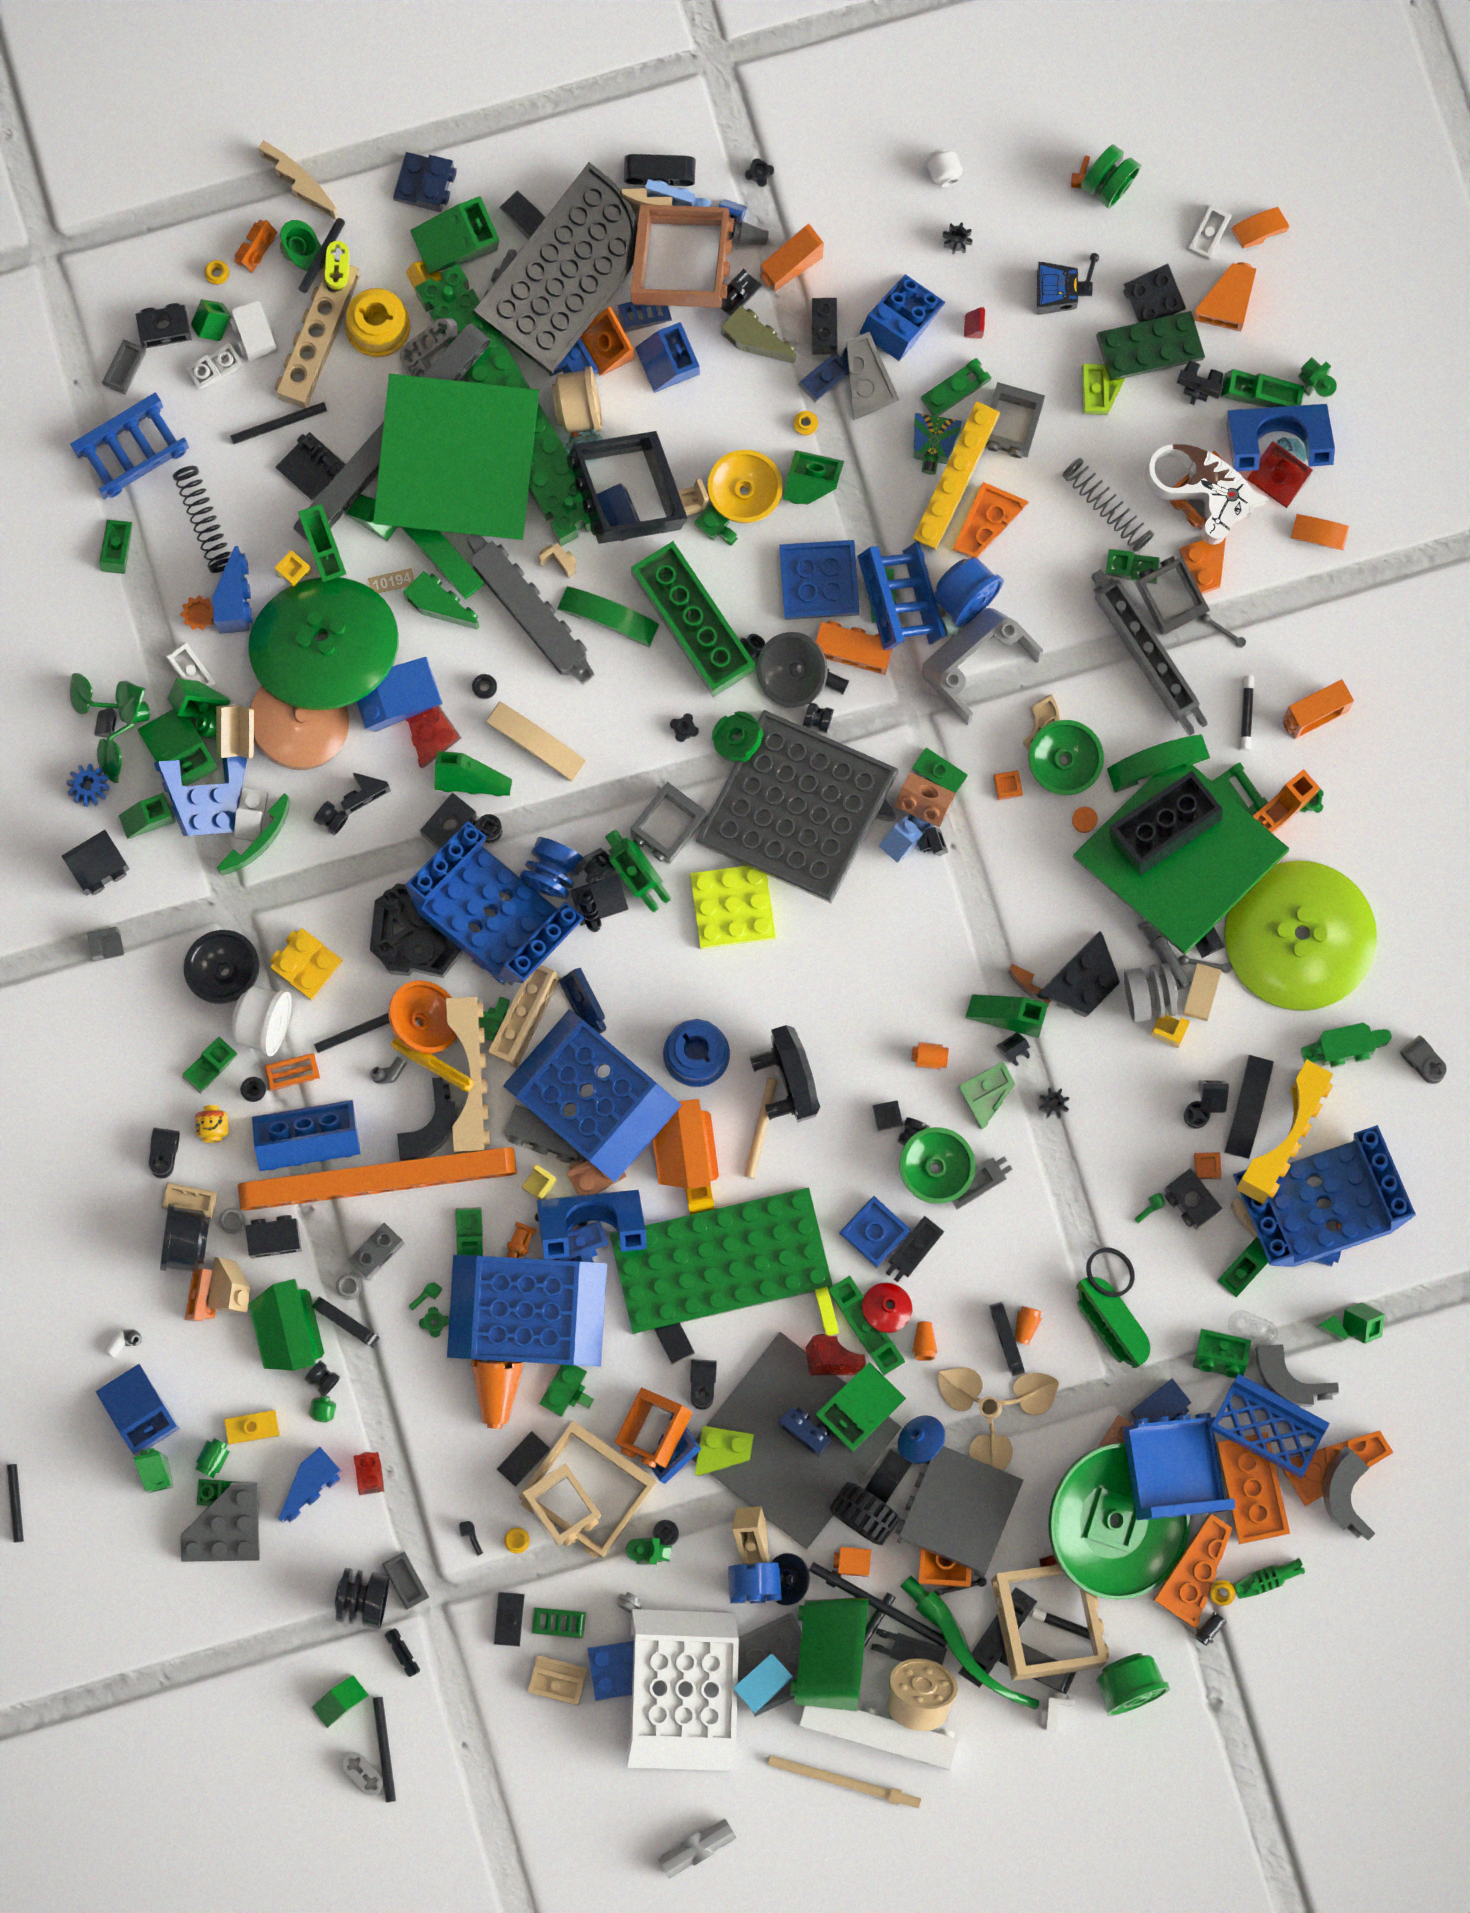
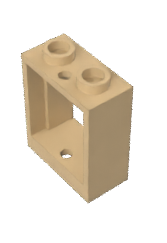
[523,1463,601,1547]

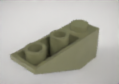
[721,306,796,364]

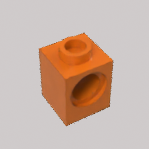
[833,1547,871,1577]

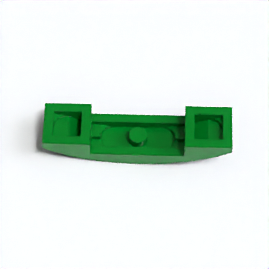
[557,586,659,648]
[1107,734,1210,793]
[216,793,290,876]
[828,1275,905,1376]

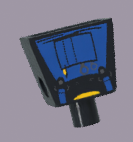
[1037,262,1093,315]

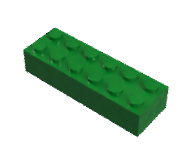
[631,541,755,697]

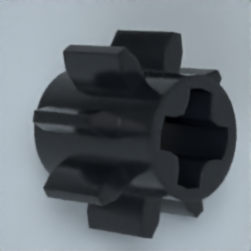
[942,222,973,254]
[1038,1088,1070,1120]

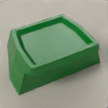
[249,1279,324,1371]

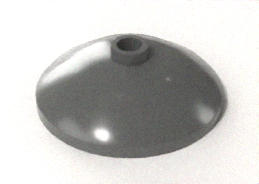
[757,632,828,708]

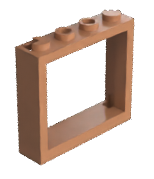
[630,204,734,308]

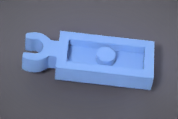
[645,179,711,207]

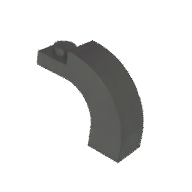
[1255,1344,1339,1407]
[1323,1446,1376,1541]

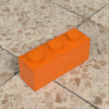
[816,621,893,675]

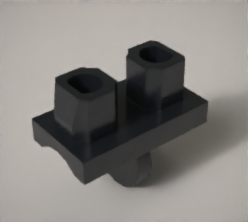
[720,268,762,316]
[1177,361,1223,405]

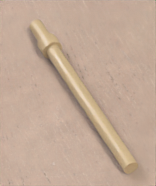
[768,1755,921,1809]

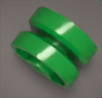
[1081,144,1141,209]

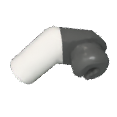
[105,1329,142,1357]

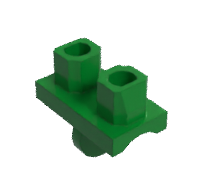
[1298,357,1337,398]
[625,1538,672,1565]

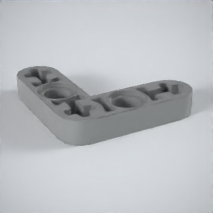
[400,318,458,377]

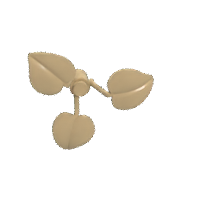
[938,1367,1059,1471]

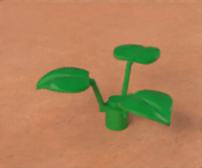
[70,673,150,783]

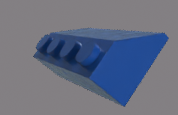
[252,1100,361,1172]

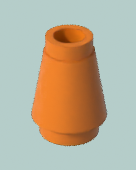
[1015,1306,1042,1345]
[912,1321,937,1361]

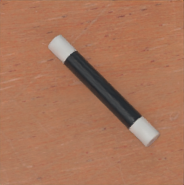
[1240,675,1254,751]
[1031,1608,1108,1644]

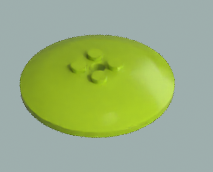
[1224,861,1377,1011]

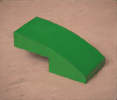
[1106,549,1160,584]
[182,1037,237,1094]
[456,1207,483,1256]

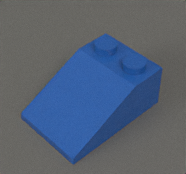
[356,657,443,732]

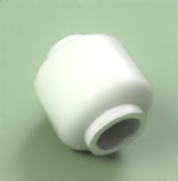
[927,148,963,187]

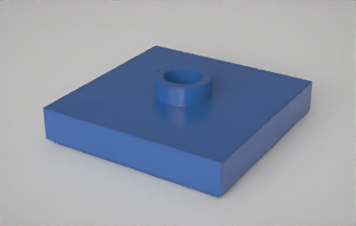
[839,1196,911,1268]

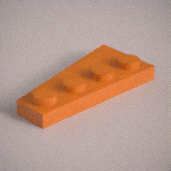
[1281,1430,1394,1507]

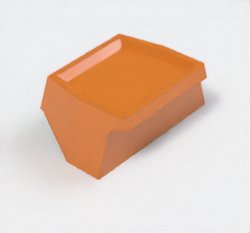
[653,1099,719,1189]

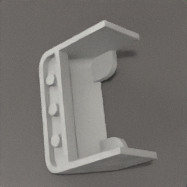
[922,608,1044,725]

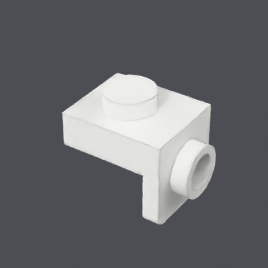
[1041,1693,1075,1731]

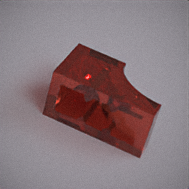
[805,1334,866,1375]

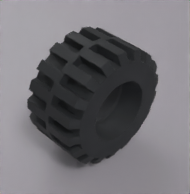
[829,1482,900,1545]

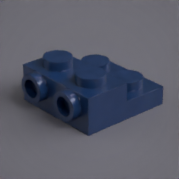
[393,152,457,212]
[778,1407,832,1458]

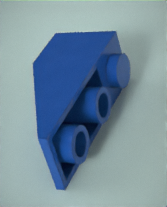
[279,1447,342,1523]

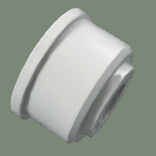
[231,986,292,1056]

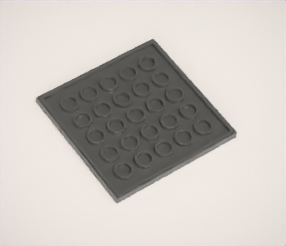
[696,710,899,903]
[692,1332,902,1550]

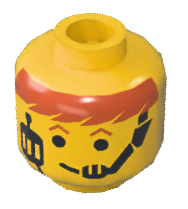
[195,1105,229,1143]

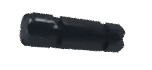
[385,1628,420,1677]

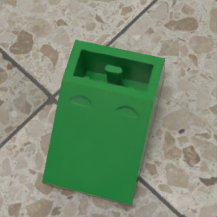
[410,196,500,275]
[137,709,218,786]
[815,1362,906,1453]

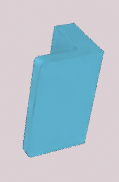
[734,1654,793,1713]

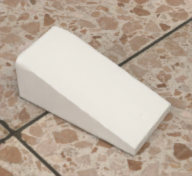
[1187,204,1233,260]
[165,642,216,687]

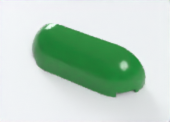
[1076,1277,1150,1368]

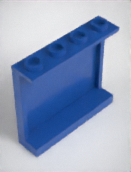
[1123,1413,1236,1521]

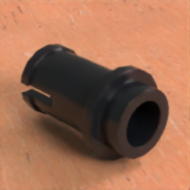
[825,668,850,695]
[1195,1612,1227,1646]

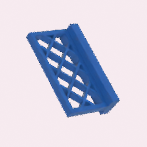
[1210,1374,1330,1479]

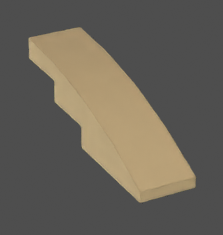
[258,140,338,220]
[485,701,586,781]

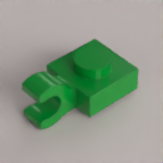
[694,504,738,546]

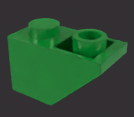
[119,793,175,840]

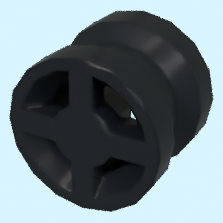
[1183,1101,1210,1129]

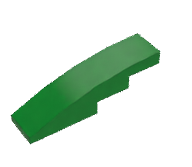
[401,527,485,600]

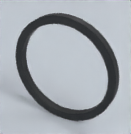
[1086,1248,1135,1297]

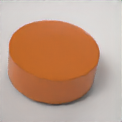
[1072,807,1098,833]

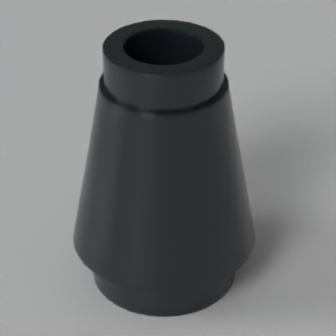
[240,1077,266,1102]

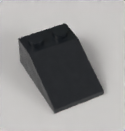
[62,830,130,896]

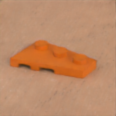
[953,482,1029,558]

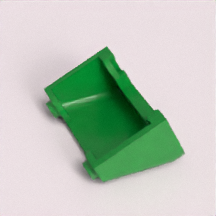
[790,1598,868,1711]

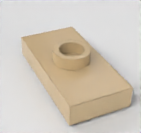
[161,1182,218,1218]

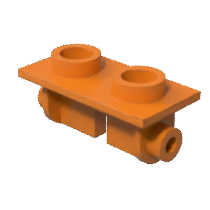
[234,220,278,273]

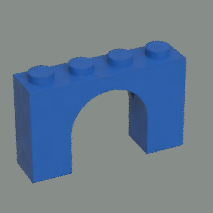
[1226,404,1335,471]
[537,1190,647,1260]

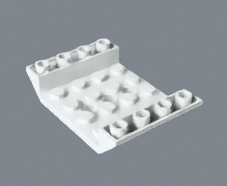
[627,1609,739,1771]

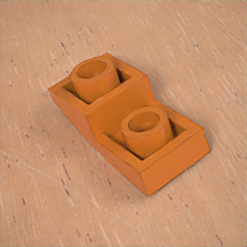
[1231,207,1290,249]
[1291,514,1349,551]

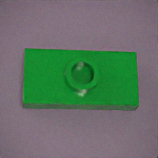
[912,747,968,793]

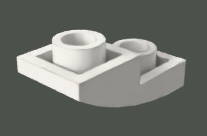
[186,343,245,389]

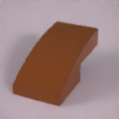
[1008,964,1051,1006]

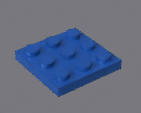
[779,540,860,620]

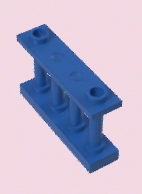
[70,392,189,499]
[857,542,946,650]

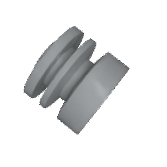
[1124,963,1178,1023]

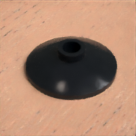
[771,1553,810,1606]

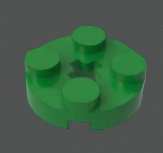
[712,711,764,762]

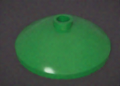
[1028,720,1104,796]
[899,1127,976,1204]

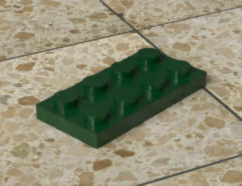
[1096,311,1205,381]

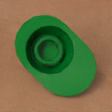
[280,220,326,271]

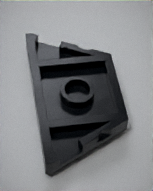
[1036,931,1120,1017]

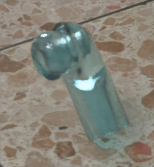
[1274,437,1307,462]

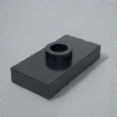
[494,1592,525,1647]

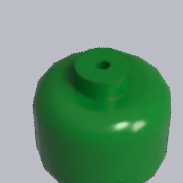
[309,1395,336,1423]

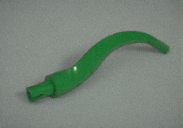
[900,1575,1039,1709]

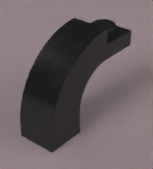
[397,1077,457,1161]

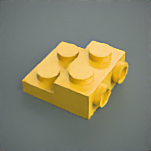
[270,927,343,1001]

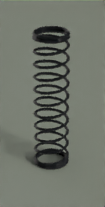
[172,465,231,573]

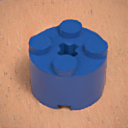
[728,1563,782,1604]

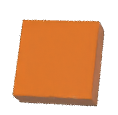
[993,770,1023,800]
[1194,1152,1221,1179]

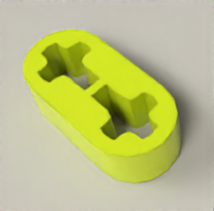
[325,241,350,290]
[815,1287,839,1337]

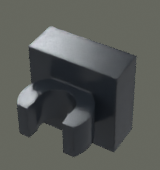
[918,826,949,856]
[996,1032,1030,1066]

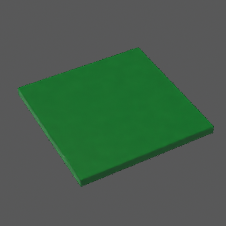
[373,373,539,540]
[1073,764,1289,955]

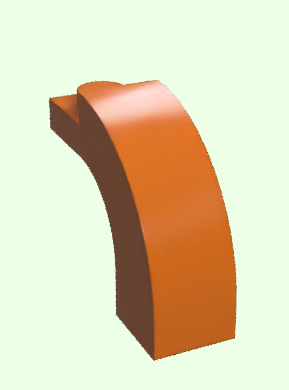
[1253,769,1320,834]

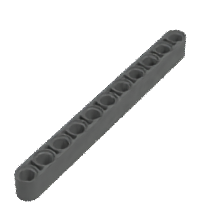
[293,323,491,542]

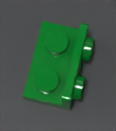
[1193,1329,1251,1378]

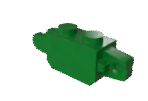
[605,830,671,912]
[1301,1022,1392,1068]

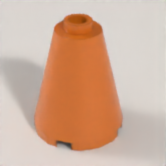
[471,1359,523,1429]

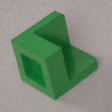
[191,299,231,341]
[1343,1303,1385,1344]

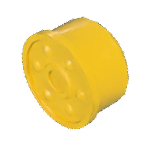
[345,288,411,358]

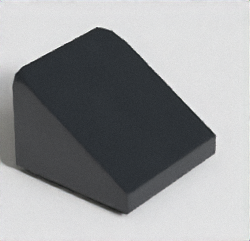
[94,708,117,738]

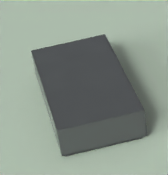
[102,339,147,395]
[382,1551,430,1610]

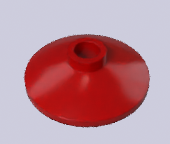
[862,1283,912,1333]

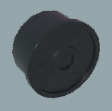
[160,1203,209,1272]

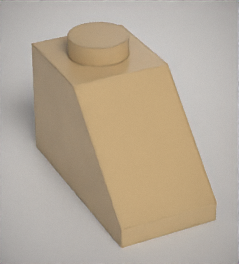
[207,1257,251,1313]
[732,1506,769,1565]

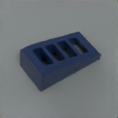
[617,302,672,333]

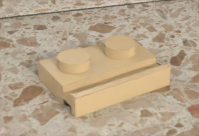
[528,1655,588,1705]

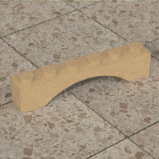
[446,997,490,1152]

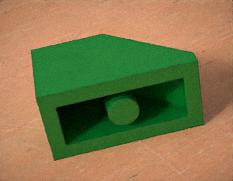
[167,678,230,718]
[1217,1237,1268,1298]

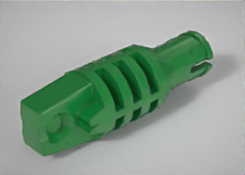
[1233,1558,1305,1599]

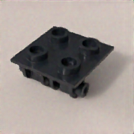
[1123,263,1186,323]
[275,432,346,501]
[570,874,628,932]

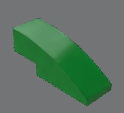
[1221,369,1304,407]
[298,503,346,582]

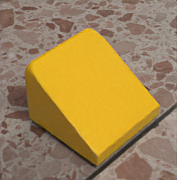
[406,260,442,292]
[685,1186,715,1215]

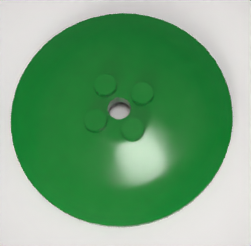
[248,577,399,710]
[1048,1443,1190,1600]

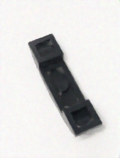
[1224,1055,1274,1159]
[958,1587,1037,1688]

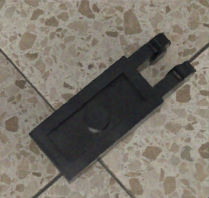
[573,848,616,884]
[871,1628,947,1665]

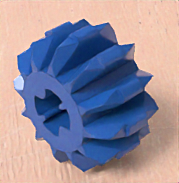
[66,764,110,807]

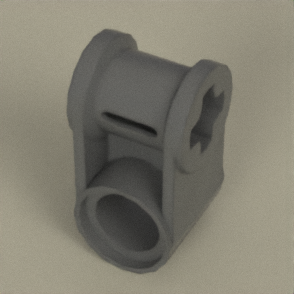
[1400,1035,1447,1084]

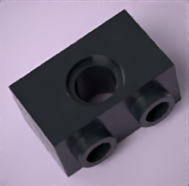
[812,298,837,355]
[135,303,192,349]
[420,792,477,850]
[1165,1168,1222,1230]

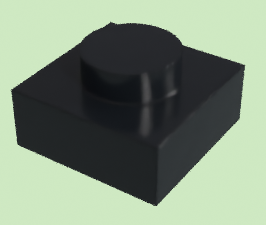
[873,1100,903,1131]

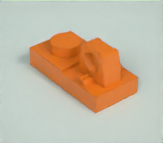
[184,1269,216,1321]

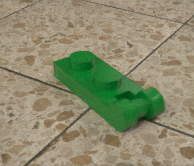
[921,358,992,417]

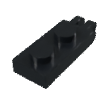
[886,1216,945,1283]

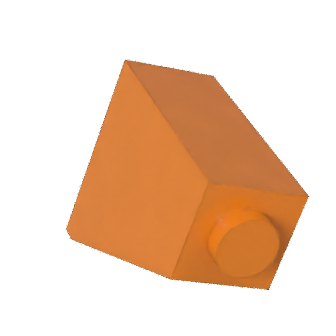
[759,224,824,291]
[1193,262,1256,332]

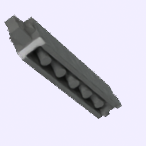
[467,535,595,685]
[1091,569,1208,735]

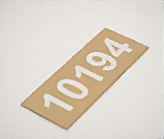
[368,568,414,593]

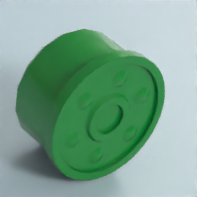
[1096,1653,1170,1716]

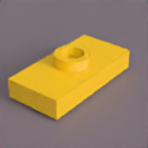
[224,1410,280,1445]

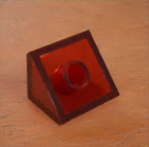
[1247,441,1313,508]

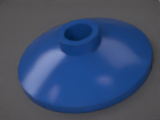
[898,1415,945,1464]

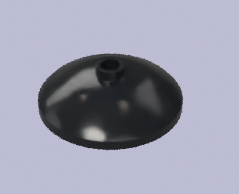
[184,930,260,1004]

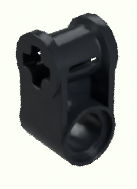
[149,1128,180,1179]
[690,1359,717,1410]

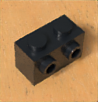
[245,1215,302,1259]

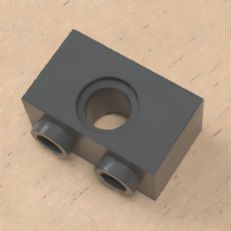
[348,1223,405,1280]

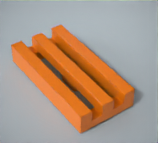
[264,1053,320,1091]

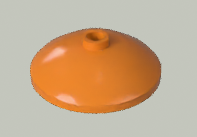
[388,980,457,1054]

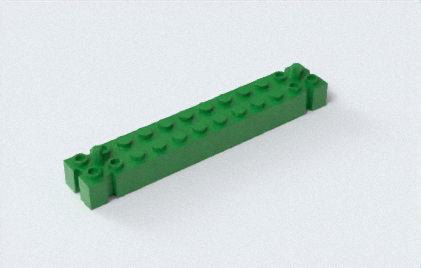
[415,264,591,546]

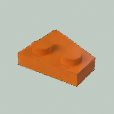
[1179,537,1226,594]

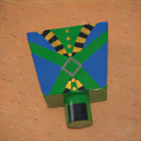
[914,413,962,475]

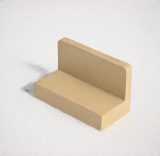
[216,704,254,759]

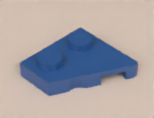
[651,1415,701,1484]

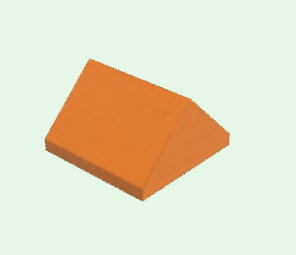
[580,307,634,376]
[919,1549,972,1587]

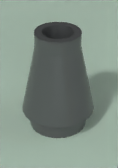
[731,221,769,245]

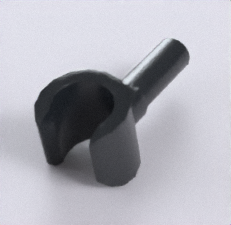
[459,1521,483,1556]

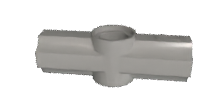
[658,1819,737,1879]

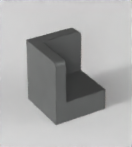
[87,927,124,961]

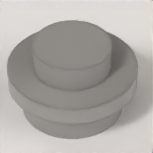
[219,1208,245,1234]
[336,1274,362,1300]
[617,1592,642,1613]

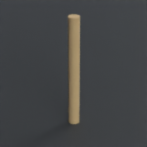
[745,1078,777,1179]

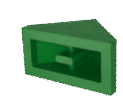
[346,494,397,542]
[312,1675,369,1728]

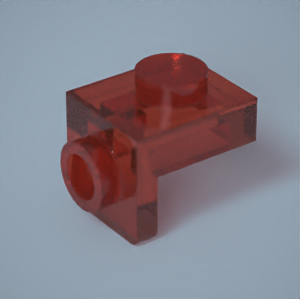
[353,1452,385,1495]

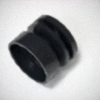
[335,1568,390,1629]

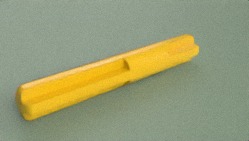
[391,1036,474,1092]

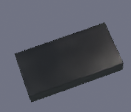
[497,1431,551,1487]

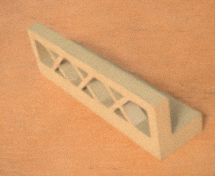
[488,965,561,1069]

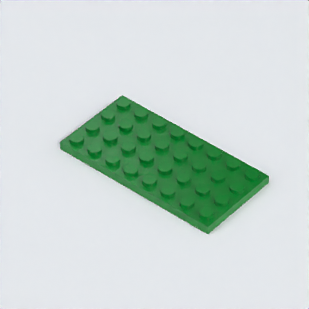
[610,1187,833,1334]

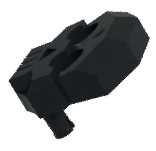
[370,883,463,978]
[750,1025,820,1123]

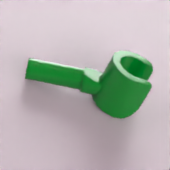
[1135,1193,1165,1224]
[409,1283,442,1310]

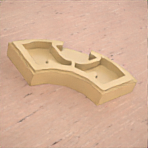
[1023,694,1060,752]

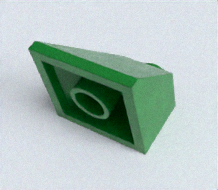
[783,450,844,505]

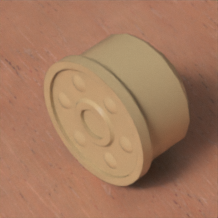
[552,366,603,433]
[887,1659,958,1731]

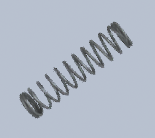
[1062,458,1154,552]

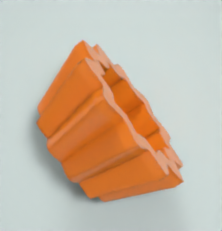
[180,595,214,630]

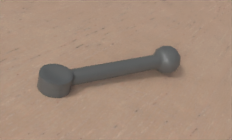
[1201,613,1246,648]
[1179,955,1232,973]

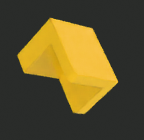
[274,550,312,587]
[1150,1014,1190,1048]

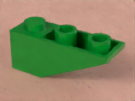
[403,571,479,630]
[434,751,512,796]
[965,994,1048,1038]
[133,1448,174,1493]

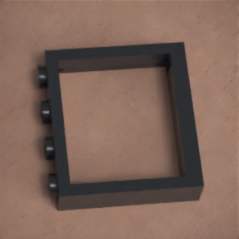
[567,431,688,544]

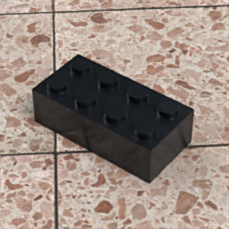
[1110,771,1223,876]

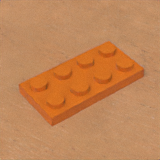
[1216,1432,1290,1544]

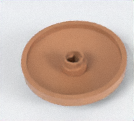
[249,686,349,770]

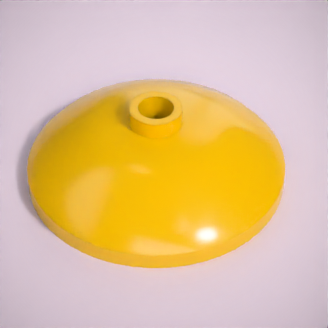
[707,450,783,523]

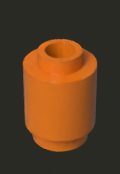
[911,1042,949,1070]

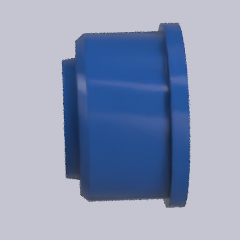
[935,557,1004,627]
[663,1019,730,1087]

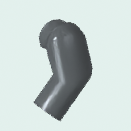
[370,1056,407,1084]

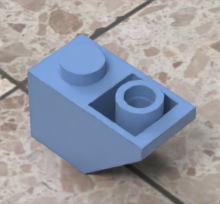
[879,814,934,863]

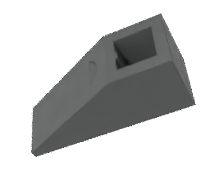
[505,1104,579,1164]

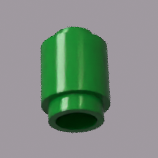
[196,711,216,740]
[195,1438,230,1479]

